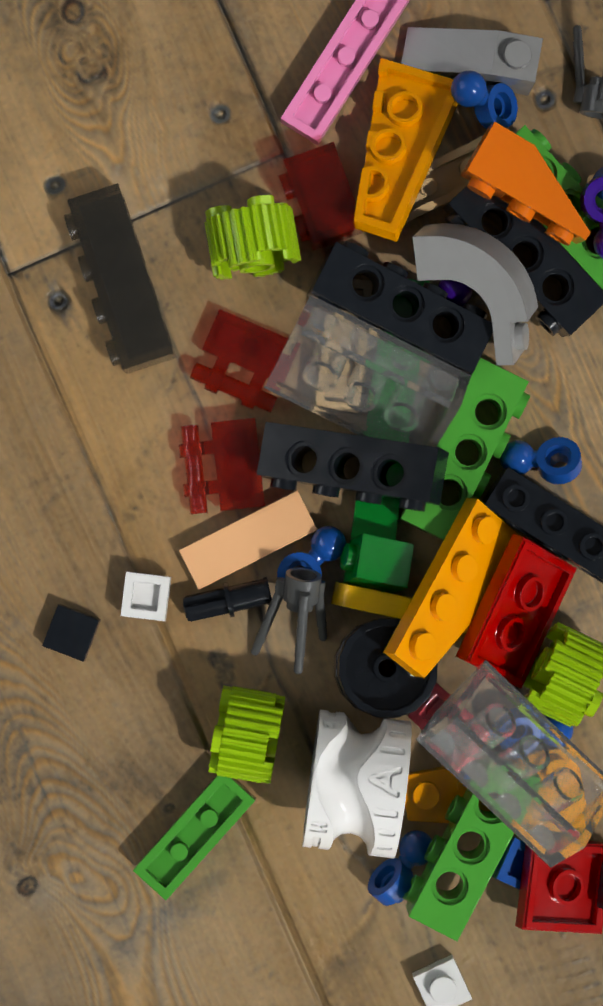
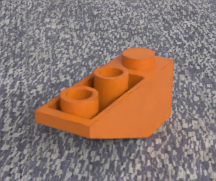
[461,122,591,246]

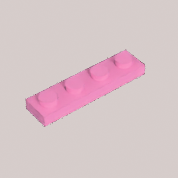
[281,0,410,146]

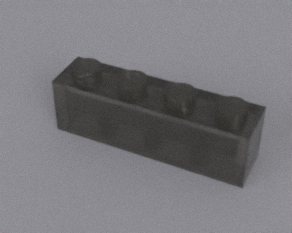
[64,183,177,374]

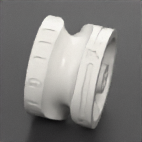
[302,709,412,859]

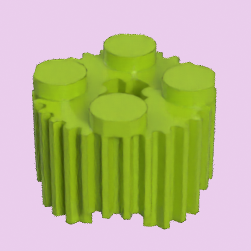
[204,195,301,280]
[521,622,603,727]
[208,685,286,784]

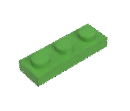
[133,776,256,900]

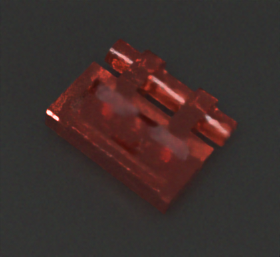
[190,309,301,413]
[178,418,265,515]

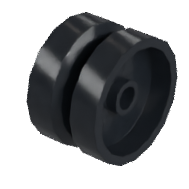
[334,618,438,718]

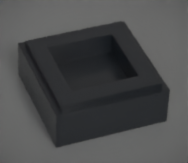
[42,604,101,662]

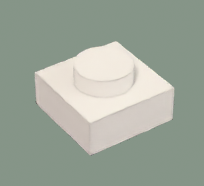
[120,571,171,621]
[412,955,472,1006]

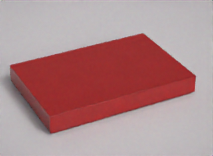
[455,533,577,689]

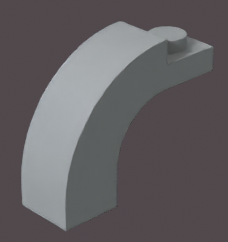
[413,223,538,365]

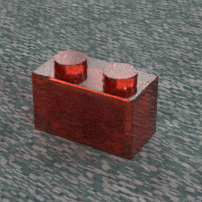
[278,142,363,251]

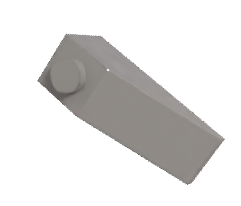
[401,27,543,96]

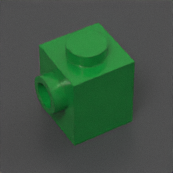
[340,533,414,593]

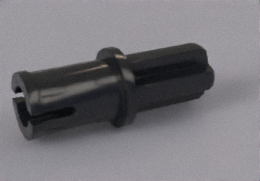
[183,577,272,622]

